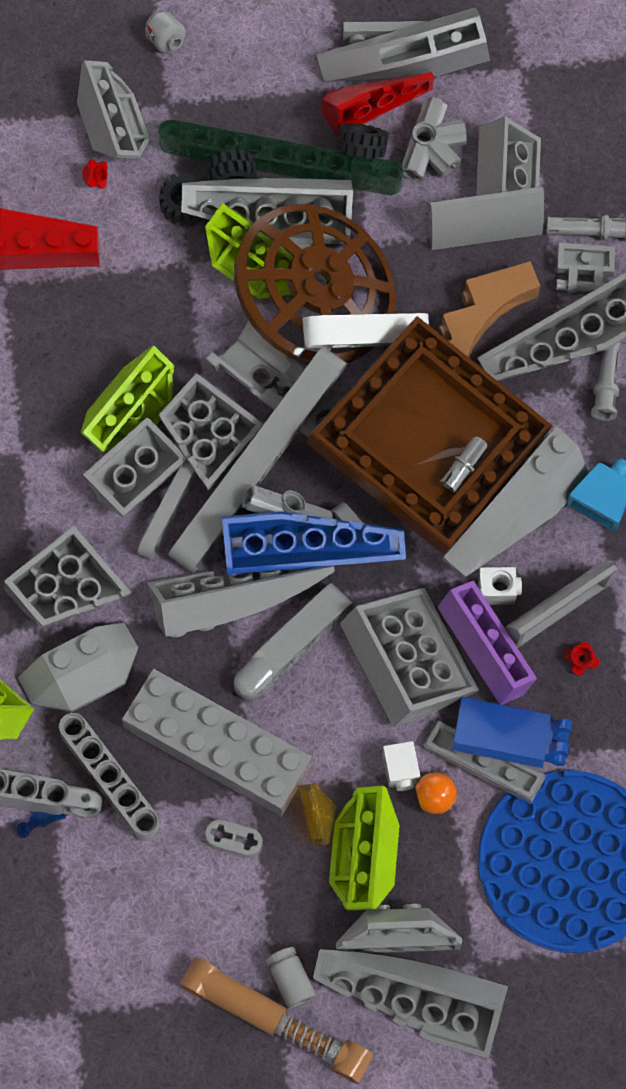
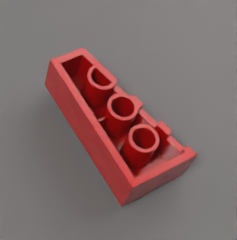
[0,208,100,270]

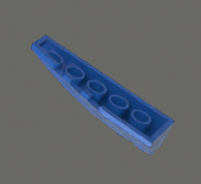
[222,512,406,575]

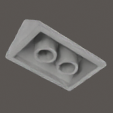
[83,417,187,518]

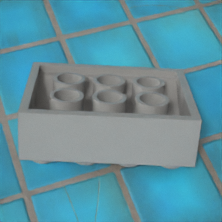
[340,588,479,728]

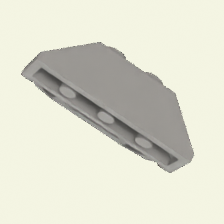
[77,60,150,159]
[18,623,138,713]
[335,904,462,953]

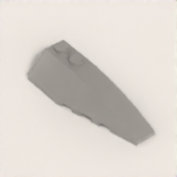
[181,178,353,245]
[477,272,626,381]
[147,566,335,637]
[313,949,508,1058]

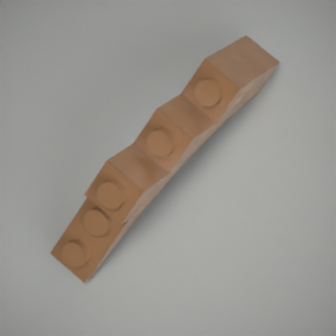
[438,261,540,357]

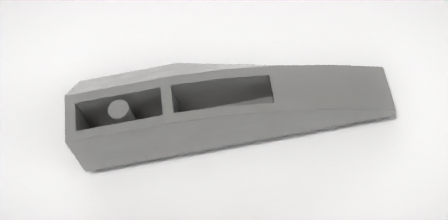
[316,7,490,82]

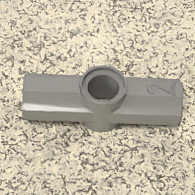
[242,484,332,519]

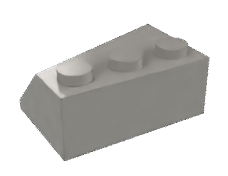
[159,373,264,490]
[4,526,132,628]

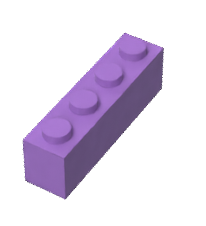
[437,580,537,706]

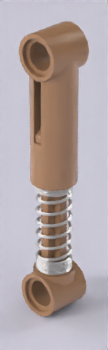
[179,957,374,1084]

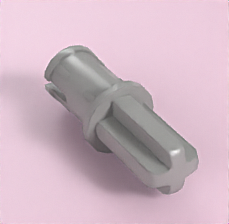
[440,436,487,492]

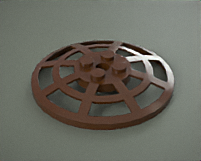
[234,204,396,364]

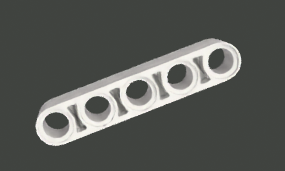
[302,313,429,348]

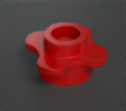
[82,160,108,189]
[564,642,599,676]

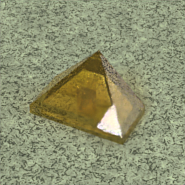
[298,783,337,845]

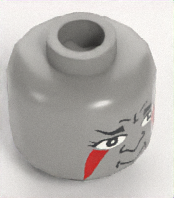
[145,11,186,53]

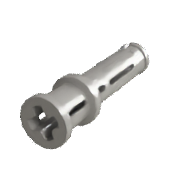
[547,215,626,240]
[591,342,621,421]

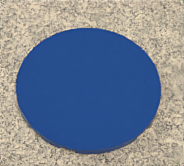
[478,770,626,953]

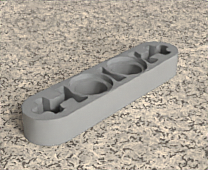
[138,460,197,560]

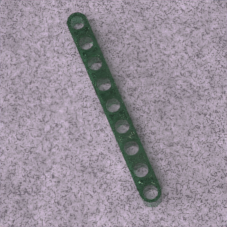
[158,120,403,196]

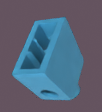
[567,458,626,532]

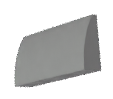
[428,187,544,250]
[504,562,618,648]

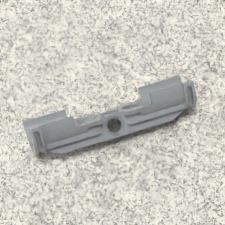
[206,318,342,437]

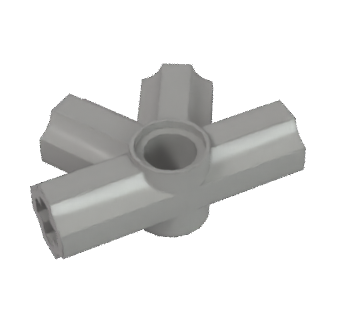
[399,97,467,181]

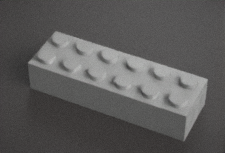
[122,669,312,817]

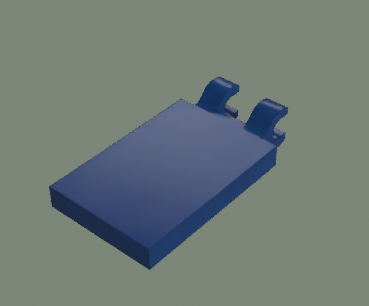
[452,697,572,768]

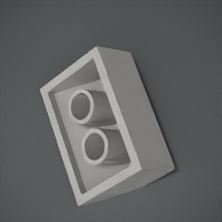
[476,116,541,196]

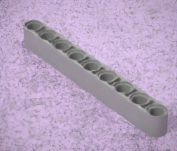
[168,346,347,573]

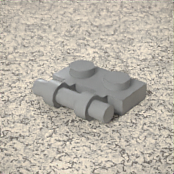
[556,243,615,295]

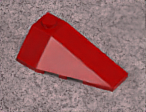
[321,72,434,137]

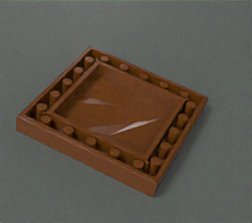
[306,316,553,555]

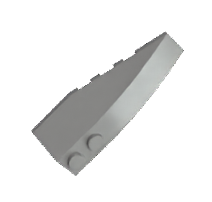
[442,426,589,578]

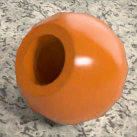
[415,772,457,814]

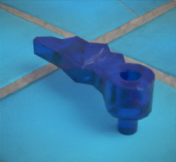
[17,812,66,838]

